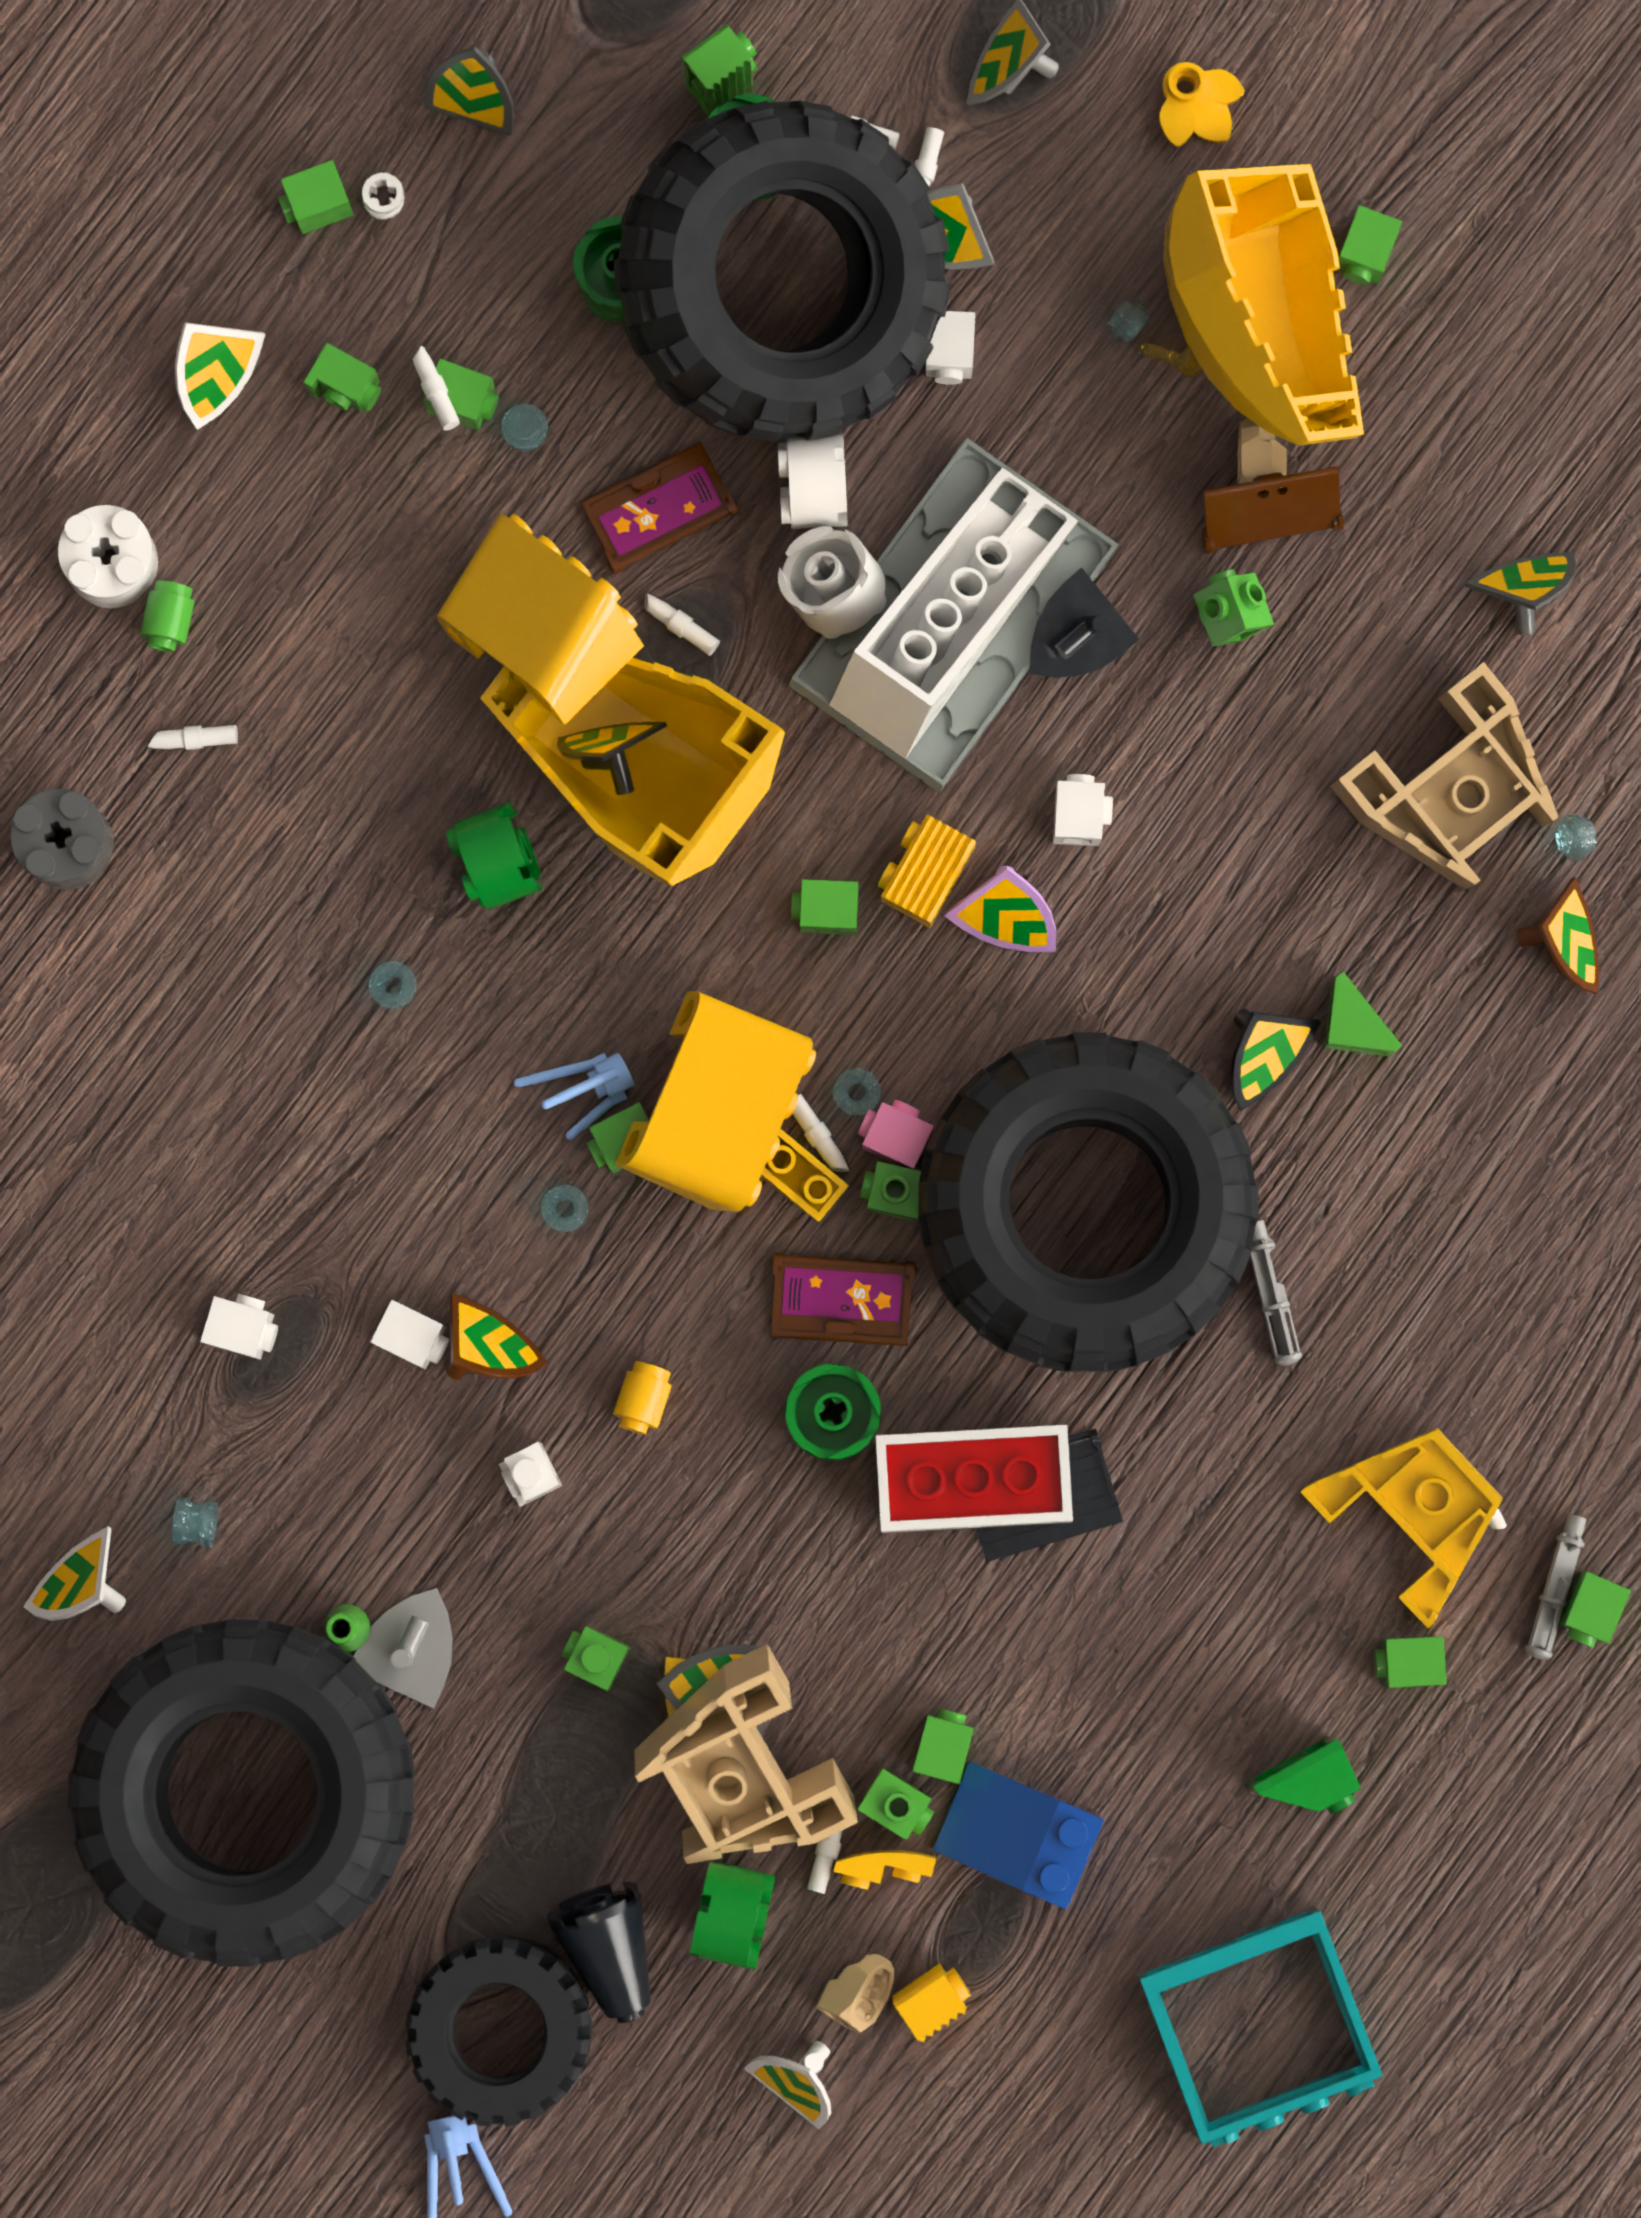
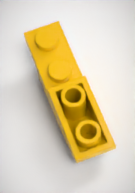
[761,1129,849,1222]

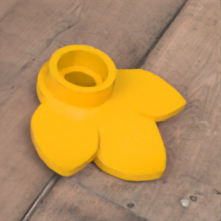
[1159,62,1245,147]

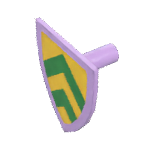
[944,866,1056,952]

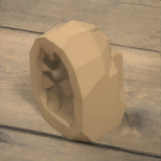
[1237,418,1287,492]
[816,1954,894,2034]

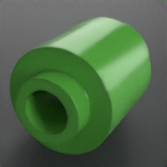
[140,580,195,653]

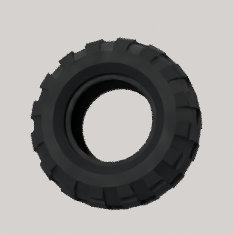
[614,100,951,441]
[918,1032,1259,1373]
[67,1619,416,1967]

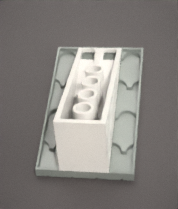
[788,438,1118,793]

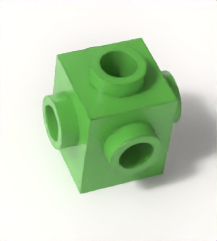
[1193,569,1274,647]

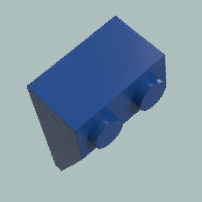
[932,1761,1104,1910]

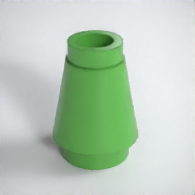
[323,1604,370,1652]

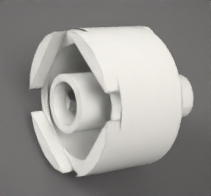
[778,432,848,529]
[58,505,158,608]
[778,527,886,639]

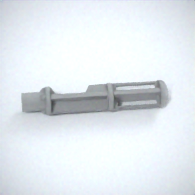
[1250,1220,1302,1366]
[1525,1514,1587,1660]

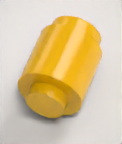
[613,1361,672,1435]

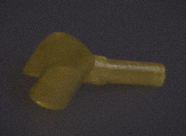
[1139,342,1202,377]

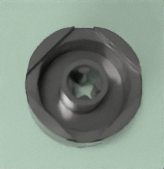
[11,789,114,890]

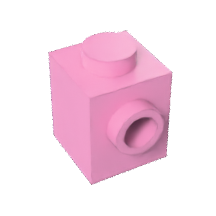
[858,1100,934,1170]

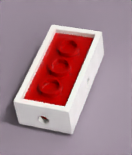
[876,1425,1073,1533]

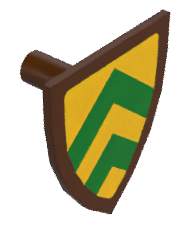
[1517,877,1599,994]
[446,1293,549,1380]

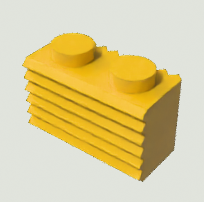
[877,815,976,928]
[892,1963,971,2042]

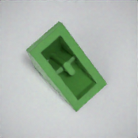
[1324,972,1402,1057]

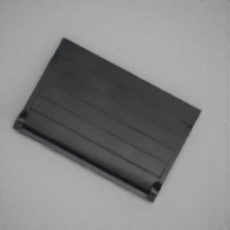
[977,1428,1123,1562]

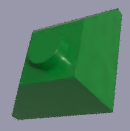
[1245,1736,1361,1815]

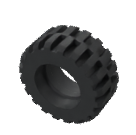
[405,1936,592,2127]

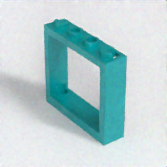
[1137,1908,1383,2147]

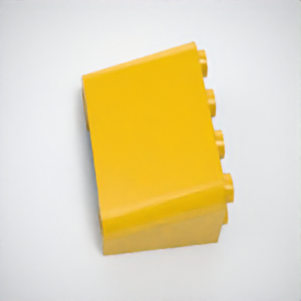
[437,513,644,725]
[614,991,816,1212]

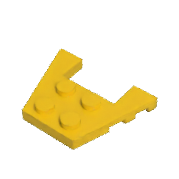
[1301,1428,1503,1629]

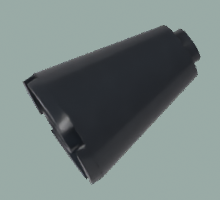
[547,1882,651,2023]

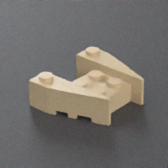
[1330,662,1559,890]
[634,1644,858,1864]

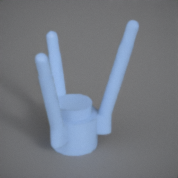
[514,1053,635,1140]
[424,2116,512,2218]

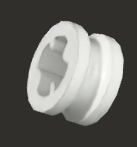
[362,173,404,219]

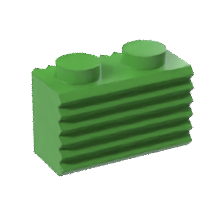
[682,24,757,116]

